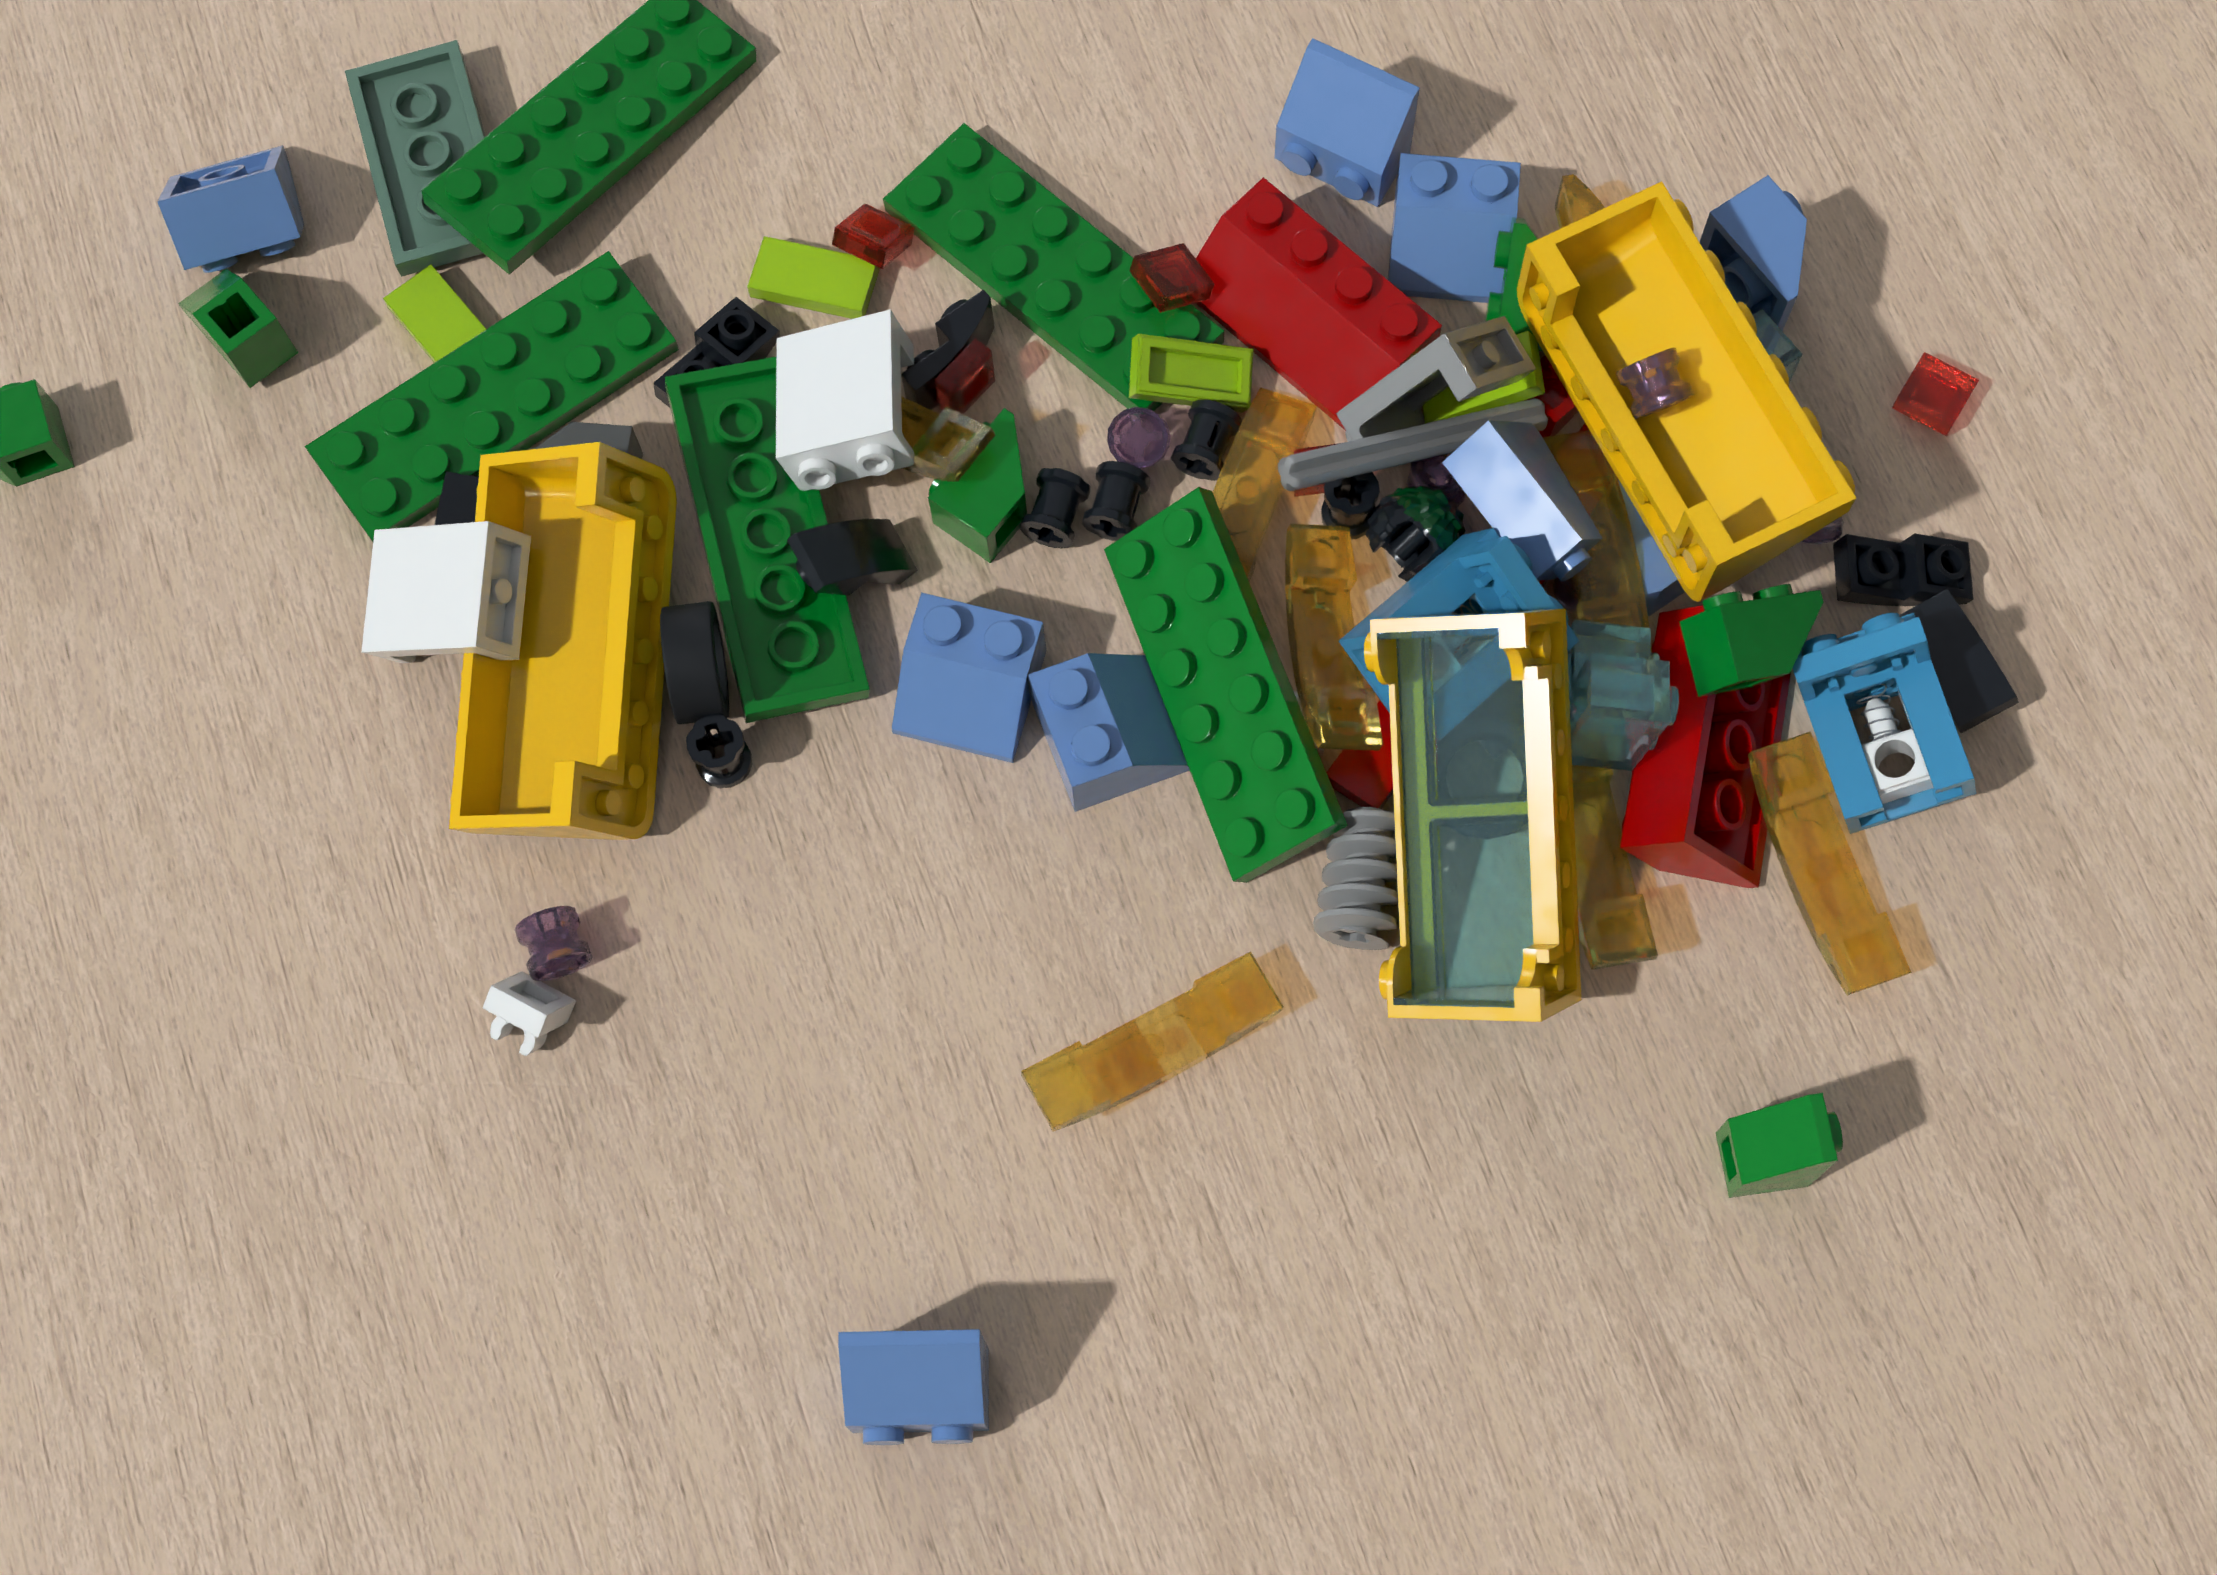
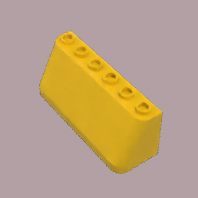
[1517,181,1856,602]
[449,442,677,840]

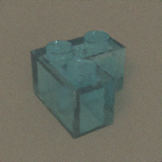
[1568,620,1679,771]

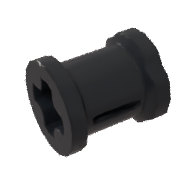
[1171,400,1243,481]
[1082,461,1150,541]
[1020,468,1091,549]
[1321,472,1380,540]
[686,714,752,788]

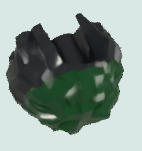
[1365,486,1466,582]

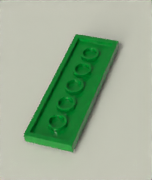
[421,0,756,275]
[883,123,1224,422]
[305,251,679,542]
[665,356,870,723]
[1104,487,1348,883]

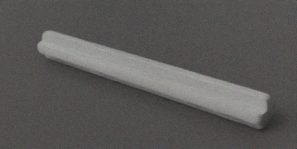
[1277,398,1548,491]

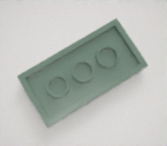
[345,40,486,277]

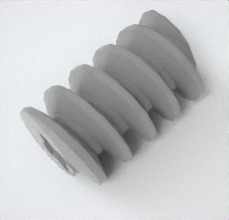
[1313,807,1398,950]

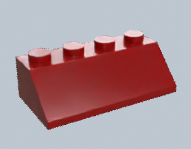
[1180,177,1442,431]
[1620,605,1791,888]

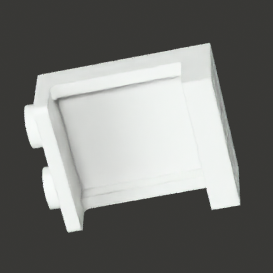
[776,309,914,491]
[361,521,531,663]

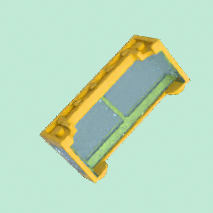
[1364,609,1582,1022]

